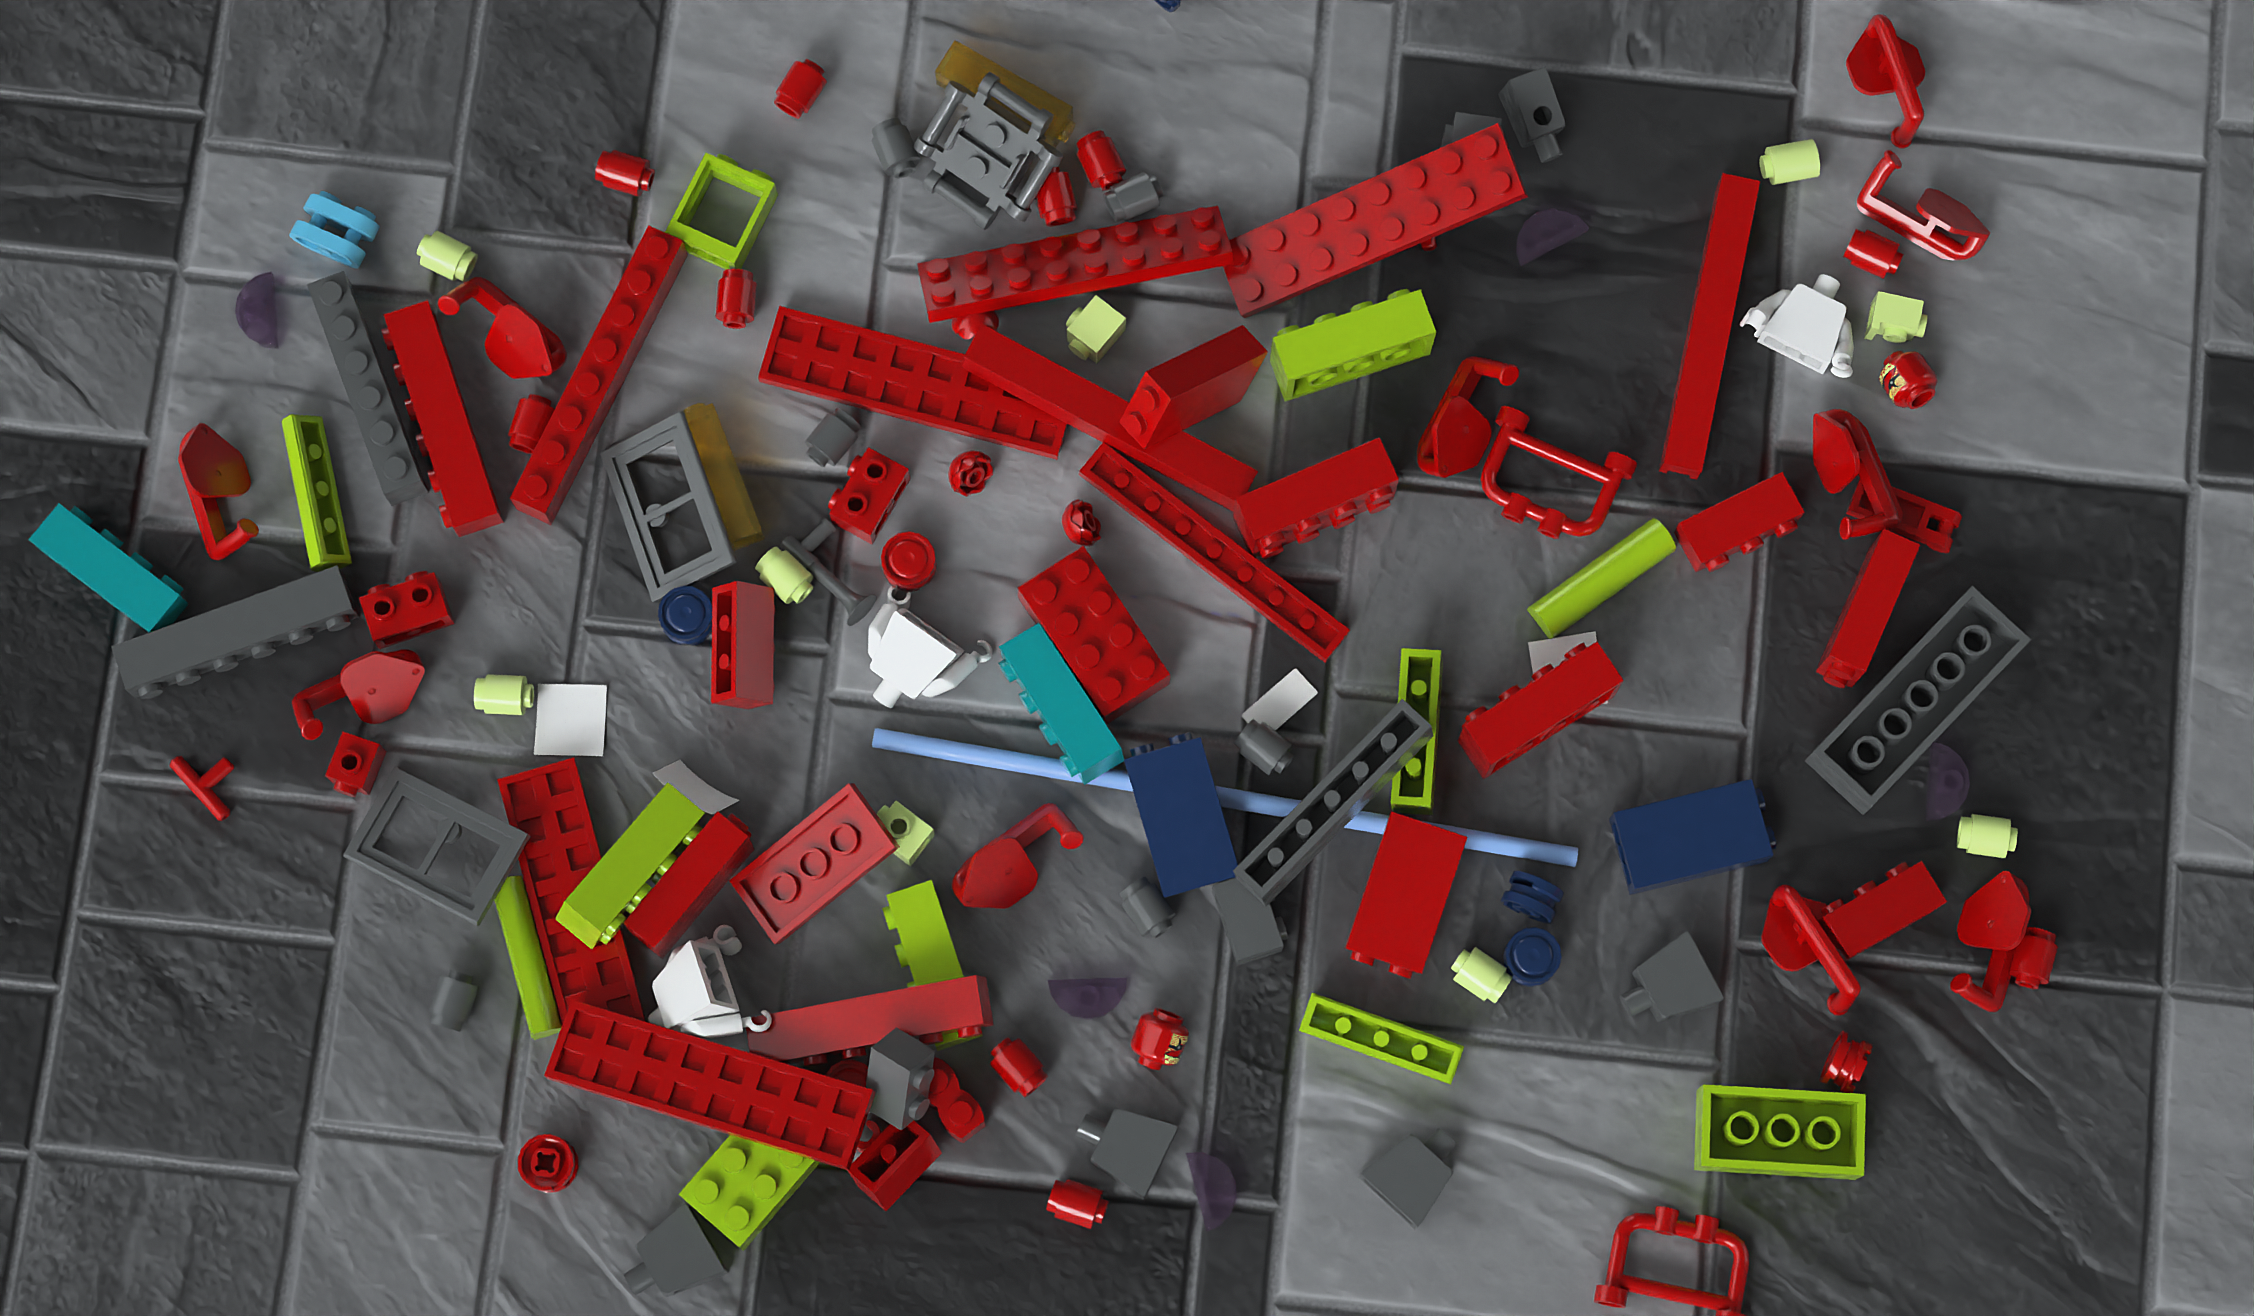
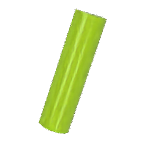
[281,414,352,572]
[1527,518,1676,639]
[494,876,562,1040]
[1299,992,1464,1085]

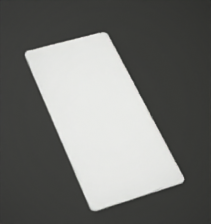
[1242,668,1318,730]

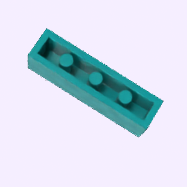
[28,503,188,633]
[998,623,1124,785]

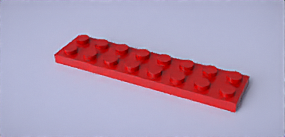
[1223,123,1528,318]
[917,205,1234,323]
[758,306,1068,460]
[497,757,647,1025]
[544,1000,876,1171]

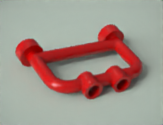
[1480,406,1638,539]
[1594,1206,1749,1316]

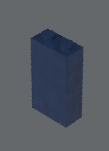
[1124,732,1238,898]
[1609,779,1776,895]

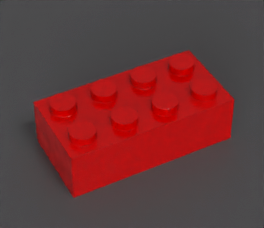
[1233,437,1399,559]
[1017,546,1170,725]
[1457,642,1624,780]

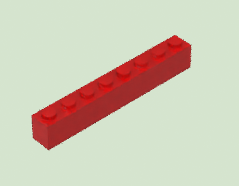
[510,225,688,525]

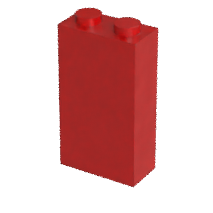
[1119,325,1268,449]
[1816,529,1920,688]
[624,811,755,959]
[1344,811,1467,979]

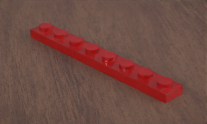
[1079,442,1350,663]

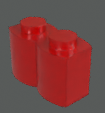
[928,1057,986,1143]

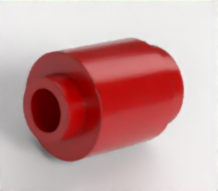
[774,59,827,119]
[1076,130,1127,191]
[595,150,655,197]
[1035,167,1077,227]
[1843,229,1904,279]
[715,269,757,329]
[508,394,555,455]
[2009,927,2058,989]
[990,1037,1049,1098]
[1046,1179,1109,1229]

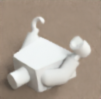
[1740,274,1854,378]
[868,585,993,708]
[648,925,772,1039]

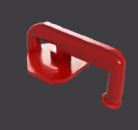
[1846,14,1925,149]
[1857,150,1990,260]
[438,277,567,379]
[1417,356,1519,478]
[1813,409,1903,540]
[178,423,259,561]
[292,649,425,740]
[951,803,1084,909]
[1950,871,2031,1012]
[1761,884,1861,1016]

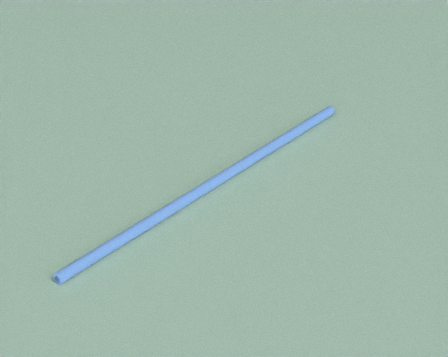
[872,728,1578,867]

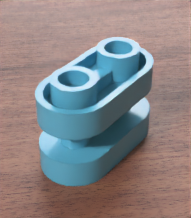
[289,191,380,269]

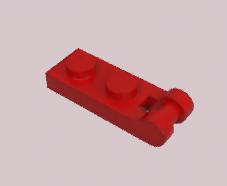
[1846,478,1962,553]

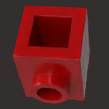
[325,731,387,797]

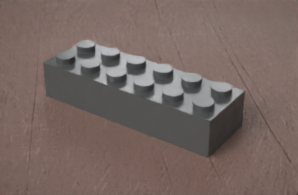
[1805,586,2031,815]

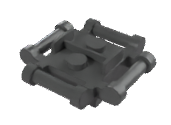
[913,72,1064,230]

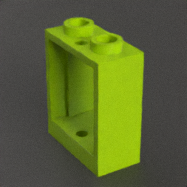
[665,152,778,270]

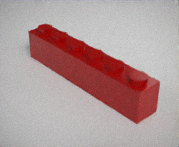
[381,300,504,537]
[746,975,994,1067]

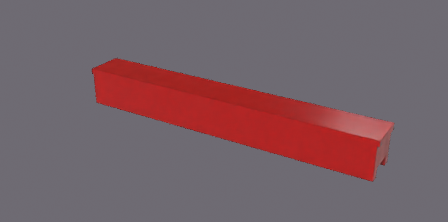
[1659,173,1760,480]
[962,324,1258,512]

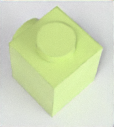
[1066,295,1126,364]
[877,801,935,867]

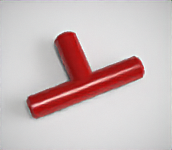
[169,756,234,821]

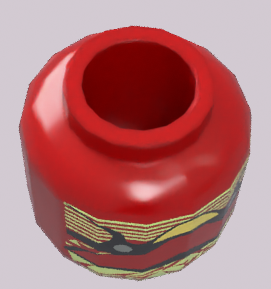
[1879,351,1938,409]
[1130,1008,1189,1071]

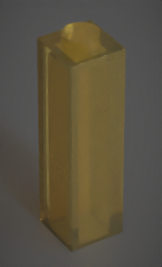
[935,40,1076,148]
[683,403,765,551]

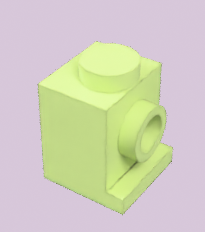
[1864,291,1928,343]

